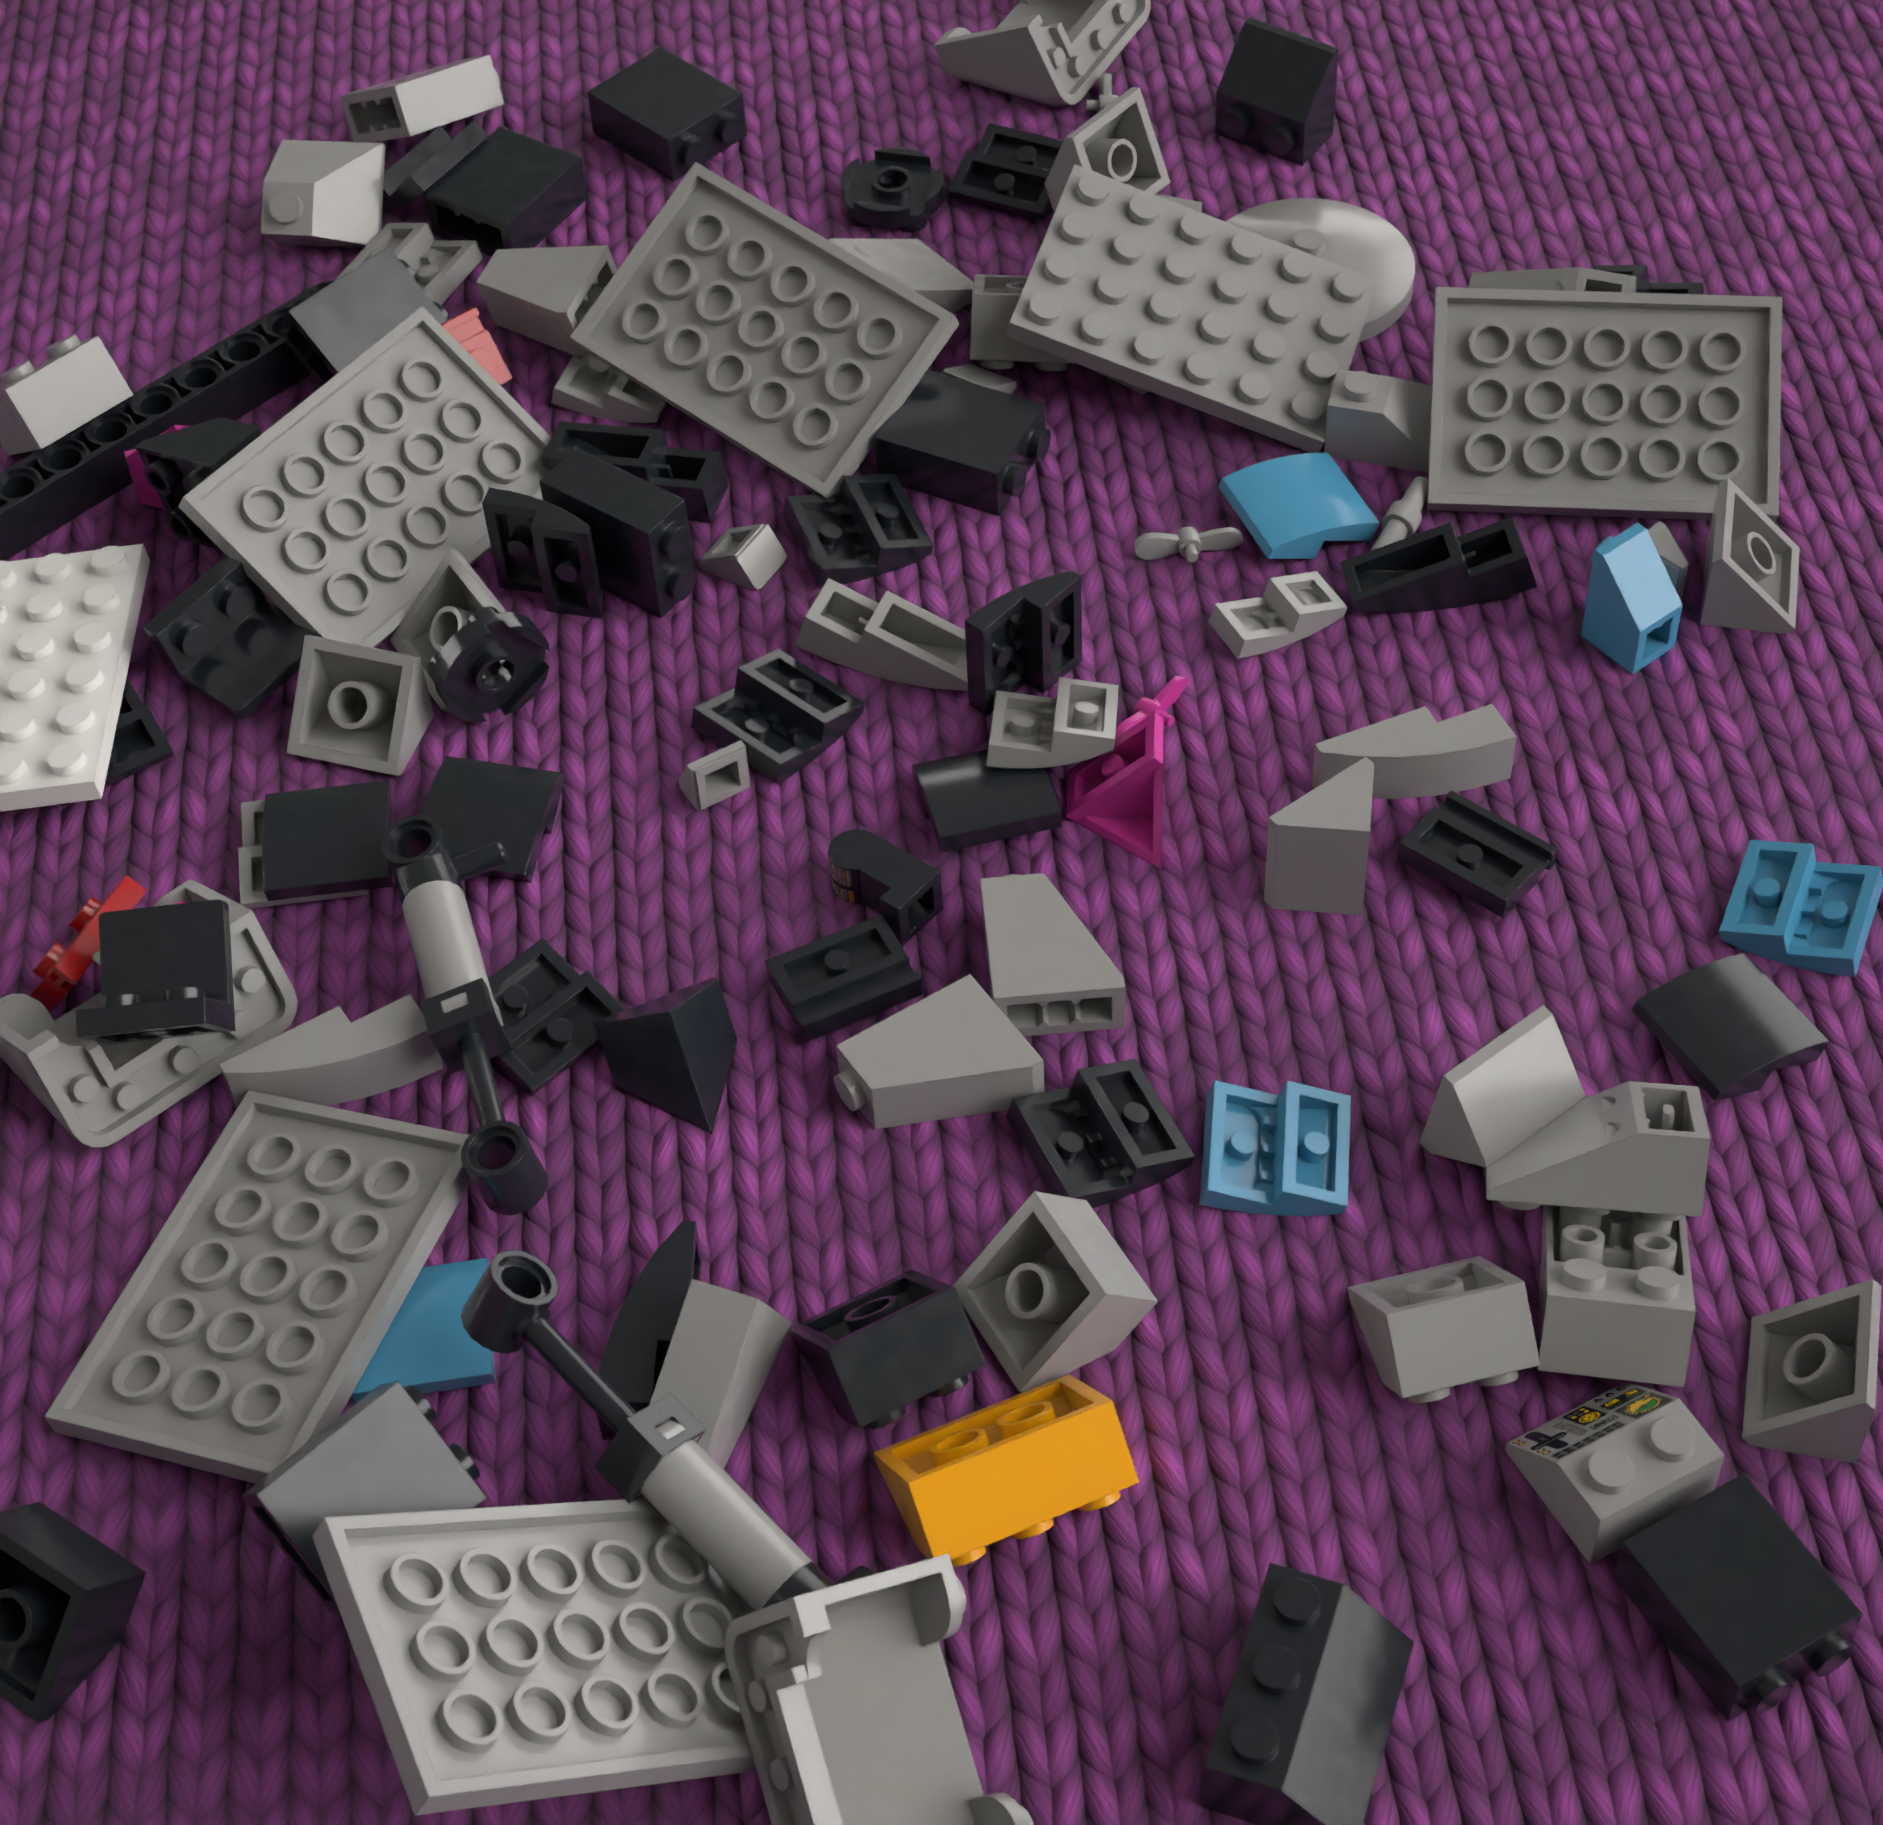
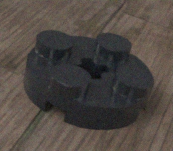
[840,148,944,233]
[427,606,550,723]

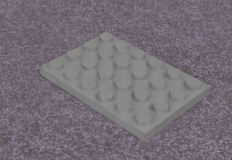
[570,162,959,498]
[1005,164,1379,453]
[1427,287,1782,523]
[179,306,551,648]
[44,1090,472,1484]
[312,1498,757,1816]

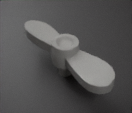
[1086,73,1118,113]
[1134,526,1243,562]

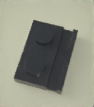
[1397,790,1557,918]
[765,914,923,1042]

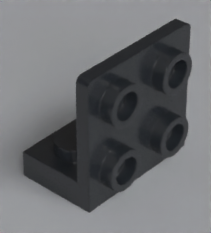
[143,555,322,719]
[76,899,236,1045]

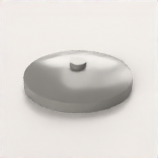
[1226,198,1415,343]

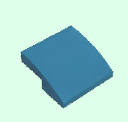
[1218,452,1380,559]
[1719,840,1883,977]
[1199,1080,1351,1216]
[351,1258,496,1403]

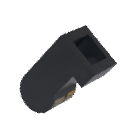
[828,829,943,947]

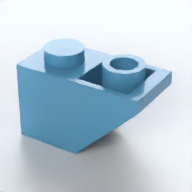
[1581,523,1683,675]

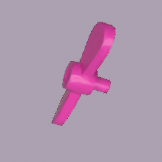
[1115,675,1188,738]

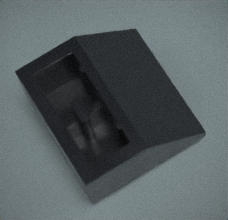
[135,417,262,551]

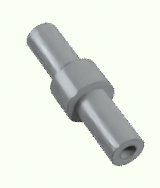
[1370,476,1428,551]

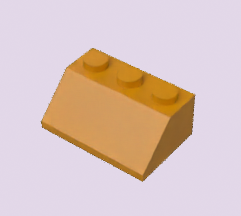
[873,1374,1139,1567]

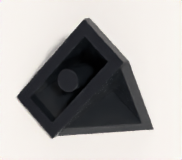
[593,977,737,1134]

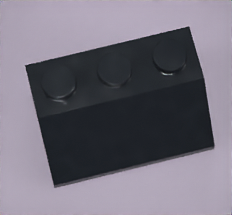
[1203,1563,1414,1825]

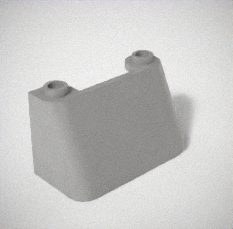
[934,0,1151,107]
[0,879,298,1148]
[725,1553,1034,1825]

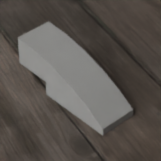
[795,578,968,691]
[1312,704,1517,799]
[219,994,443,1109]

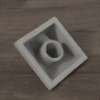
[261,140,385,248]
[1324,369,1431,472]

